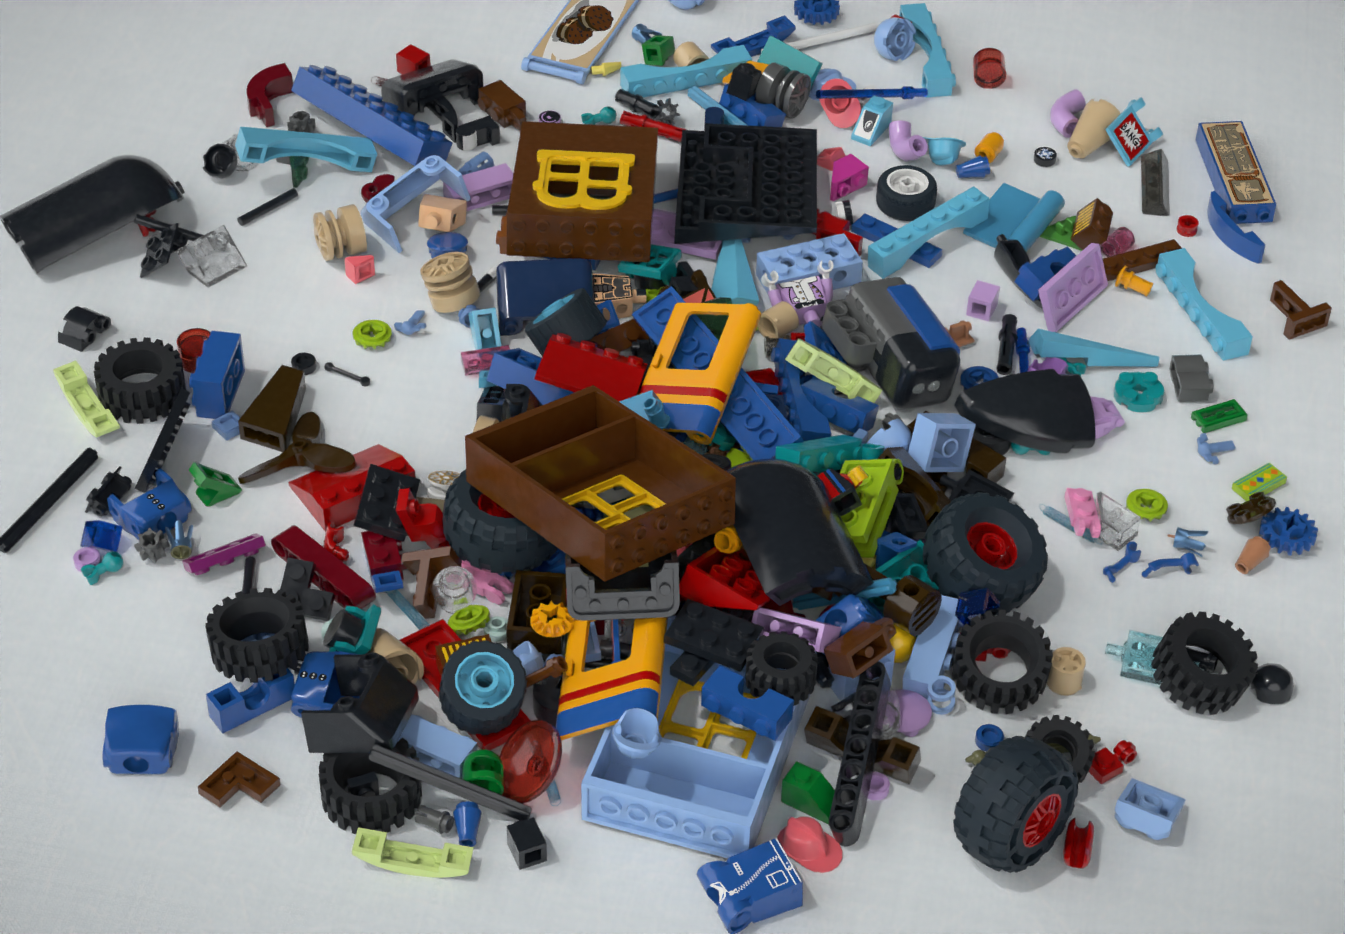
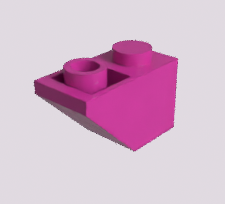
[830,154,869,202]

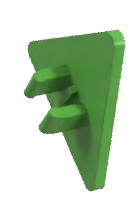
[1040,216,1082,251]

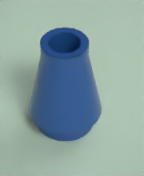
[956,155,990,179]
[453,801,482,847]

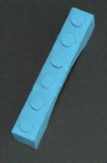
[899,3,956,98]
[620,45,752,97]
[235,127,377,173]
[868,186,989,279]
[1156,248,1253,361]

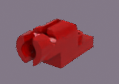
[811,208,863,257]
[396,488,450,549]

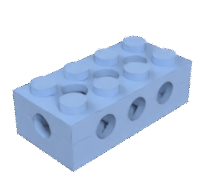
[756,233,863,294]

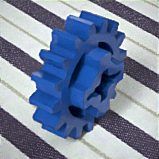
[794,0,840,25]
[1259,507,1318,556]

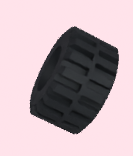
[745,631,818,706]
[1025,715,1095,784]

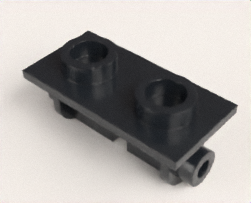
[85,466,132,517]

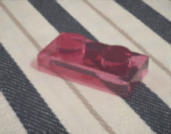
[460,345,510,376]

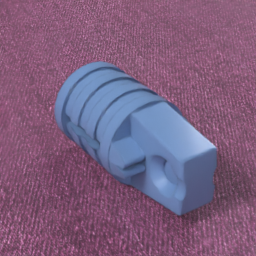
[458,151,494,175]

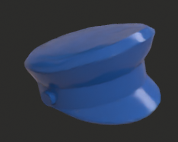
[427,232,468,258]

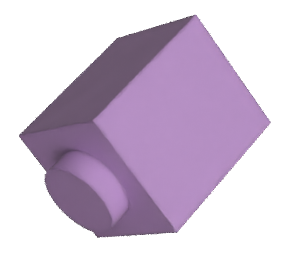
[966,280,1000,322]

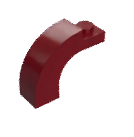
[246,63,294,127]

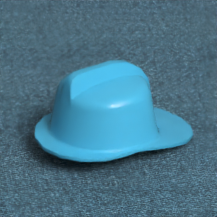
[923,137,966,165]

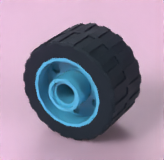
[524,288,607,357]
[439,640,527,735]

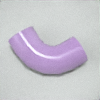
[1050,89,1086,138]
[889,121,928,161]

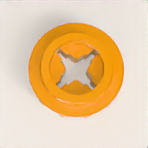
[530,600,574,637]

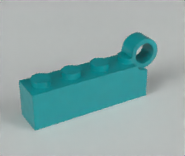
[775,435,884,473]

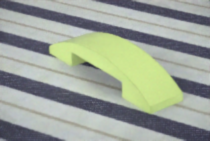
[785,338,882,403]
[53,361,120,438]
[352,827,474,878]

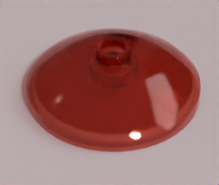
[499,720,562,803]

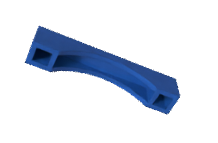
[771,338,832,441]

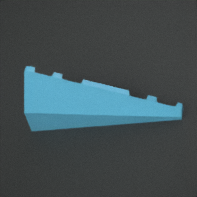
[711,239,760,306]
[1029,328,1159,367]

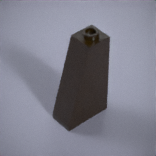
[238,365,306,452]

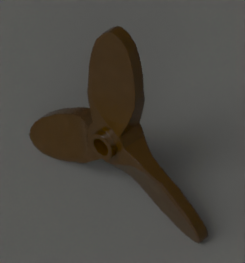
[238,412,356,484]

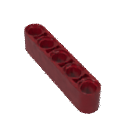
[271,525,376,609]

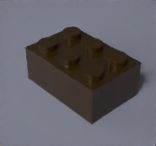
[506,570,567,655]

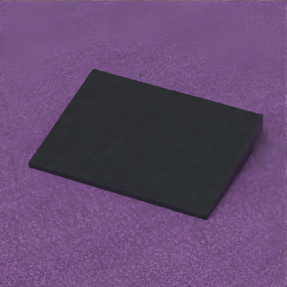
[674,123,817,244]

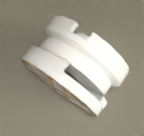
[427,471,460,500]

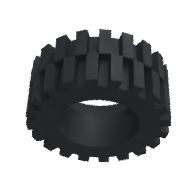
[94,337,186,424]
[205,588,309,683]
[952,610,1053,714]
[1151,611,1258,715]
[319,737,422,834]

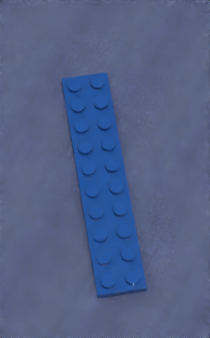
[632,286,804,460]

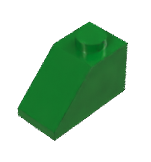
[781,761,835,825]

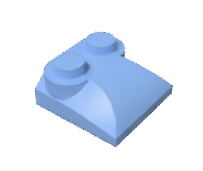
[1114,778,1186,840]

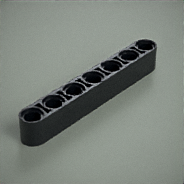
[829,661,891,846]

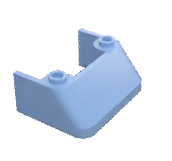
[361,155,471,253]

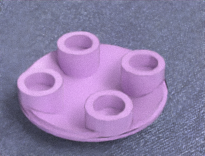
[883,689,932,737]

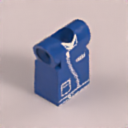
[696,838,803,934]

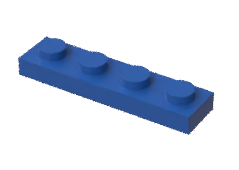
[851,213,942,268]

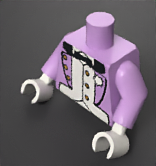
[761,260,834,327]

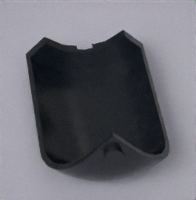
[0,155,185,274]
[726,459,874,606]

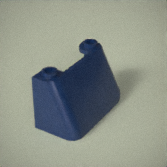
[496,258,594,336]

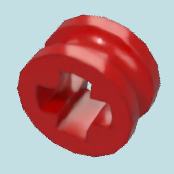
[1176,215,1199,237]

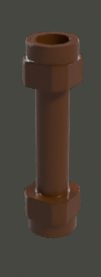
[525,656,568,693]

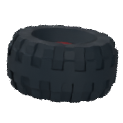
[443,469,558,574]
[923,492,1048,616]
[953,736,1078,873]

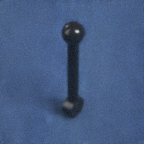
[324,362,370,387]

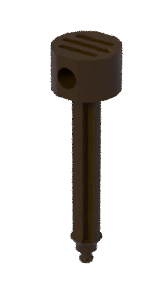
[864,563,942,636]

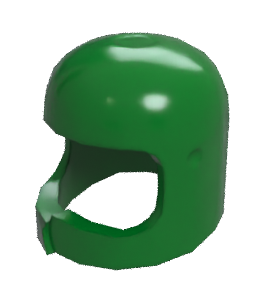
[462,749,504,795]

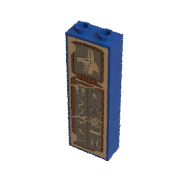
[1195,121,1276,224]

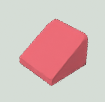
[817,147,845,171]
[344,255,375,284]

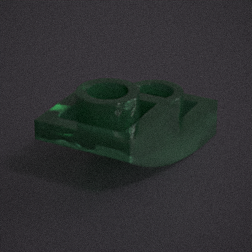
[290,156,309,188]

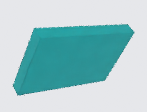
[757,35,823,87]

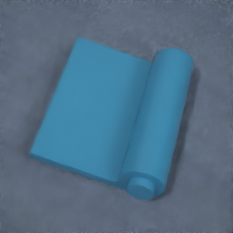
[963,183,1065,253]

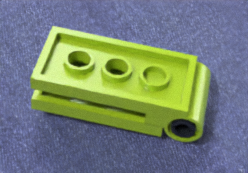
[840,459,904,558]

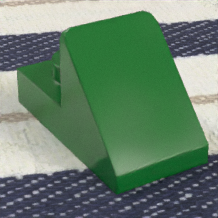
[189,462,242,507]

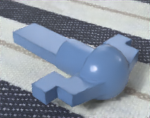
[394,310,426,335]
[1197,433,1236,464]

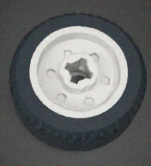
[876,165,937,221]

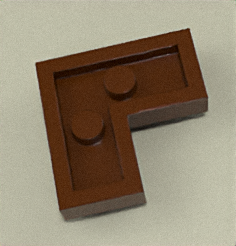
[198,751,280,807]

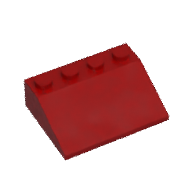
[534,333,648,401]
[288,444,416,532]
[679,546,771,610]

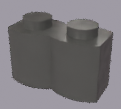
[1169,354,1214,402]

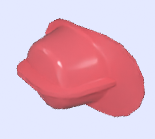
[819,79,861,128]
[777,817,842,873]

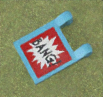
[1105,97,1163,167]

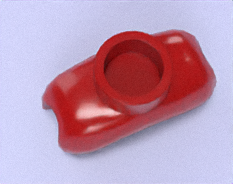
[1063,818,1094,869]

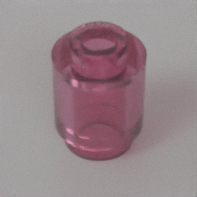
[1101,227,1135,257]

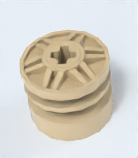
[313,204,367,261]
[420,252,480,313]

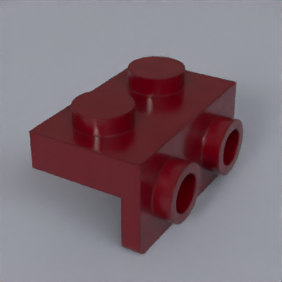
[361,531,407,580]

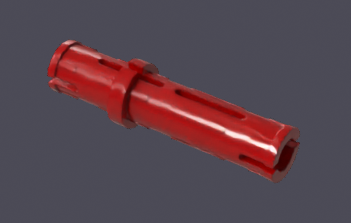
[620,111,687,142]

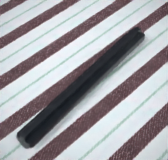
[0,447,98,553]
[369,744,532,821]

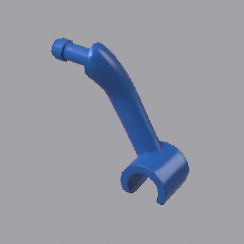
[1103,542,1141,583]
[1141,553,1199,578]

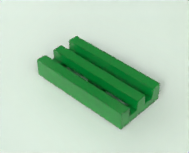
[1191,399,1248,433]

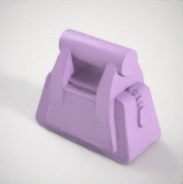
[1090,396,1125,440]

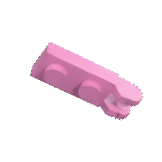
[1064,488,1101,538]
[441,560,514,605]

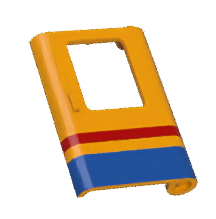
[638,303,762,445]
[553,617,668,748]

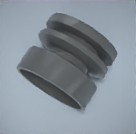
[756,62,811,118]

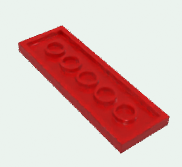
[400,619,532,750]

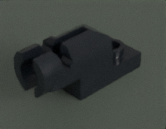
[890,489,928,539]

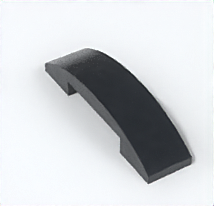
[424,97,458,143]

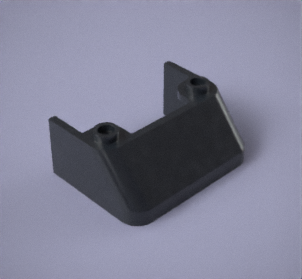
[301,652,419,753]

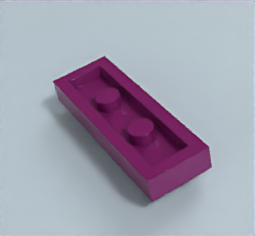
[182,533,266,575]

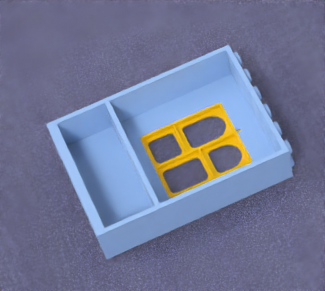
[581,615,816,858]

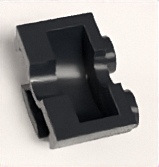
[58,306,111,352]

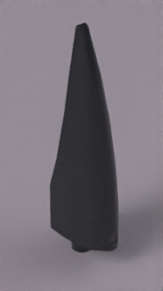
[994,234,1043,309]

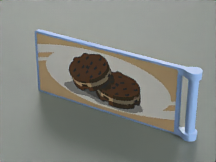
[521,0,639,84]

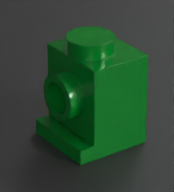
[642,35,675,66]

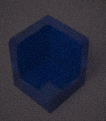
[80,520,123,552]
[955,588,1000,626]

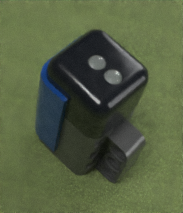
[821,277,960,410]

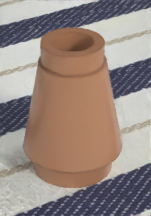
[1235,536,1271,574]

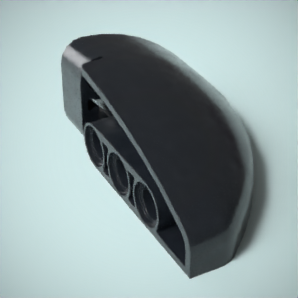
[954,369,1096,453]

